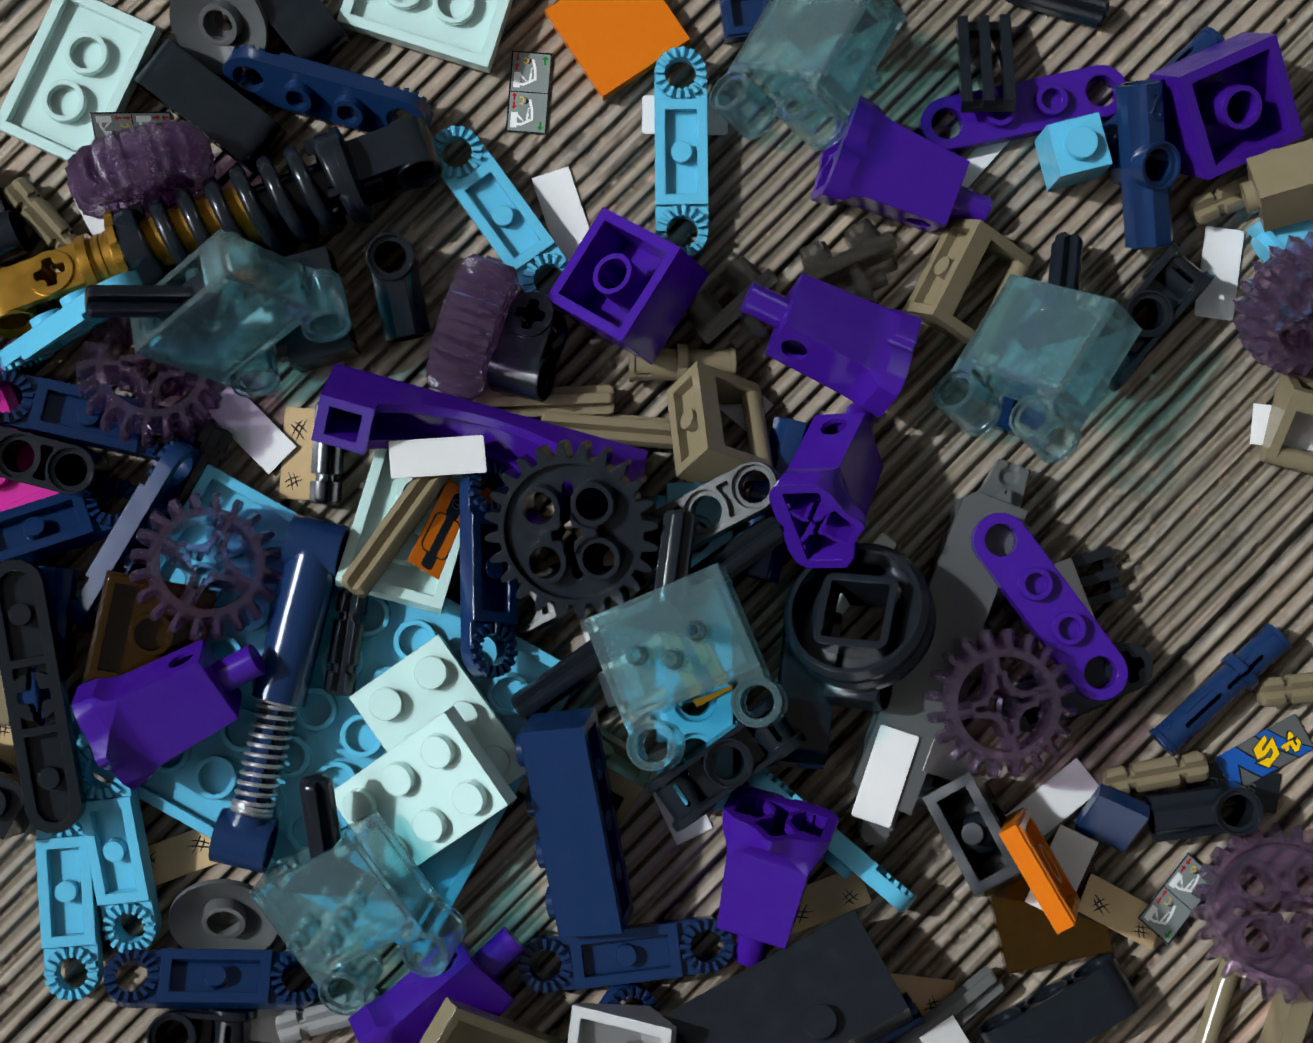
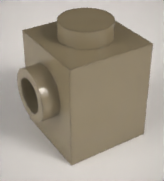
[1240,139,1313,232]

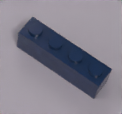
[515,707,634,938]

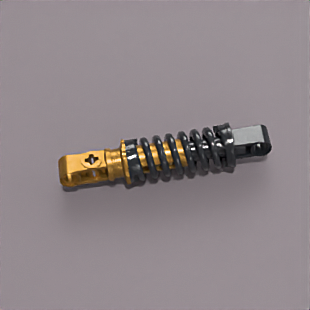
[0,116,444,339]

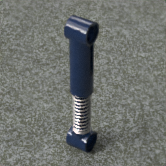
[208,514,350,874]

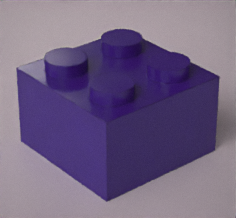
[1149,32,1304,180]
[546,207,709,365]

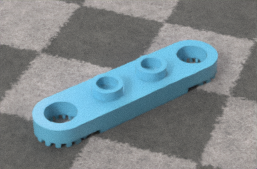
[654,46,709,258]
[433,125,569,309]
[0,270,144,373]
[78,746,162,953]
[748,768,917,914]
[35,820,104,1001]

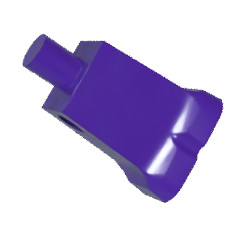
[811,94,992,233]
[740,273,922,418]
[769,403,884,568]
[71,638,266,790]
[717,786,839,967]
[348,926,526,1043]

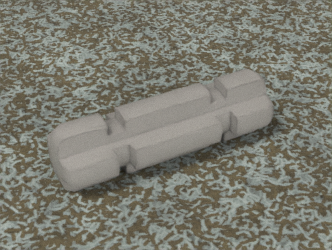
[275,988,380,1043]

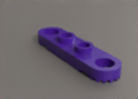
[918,65,1126,152]
[970,513,1128,700]

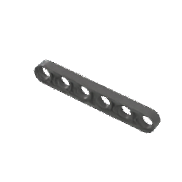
[515,461,781,633]

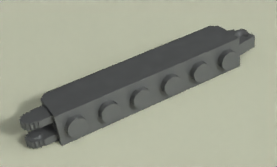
[848,459,1030,847]

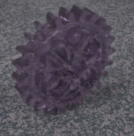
[1190,823,1313,1004]

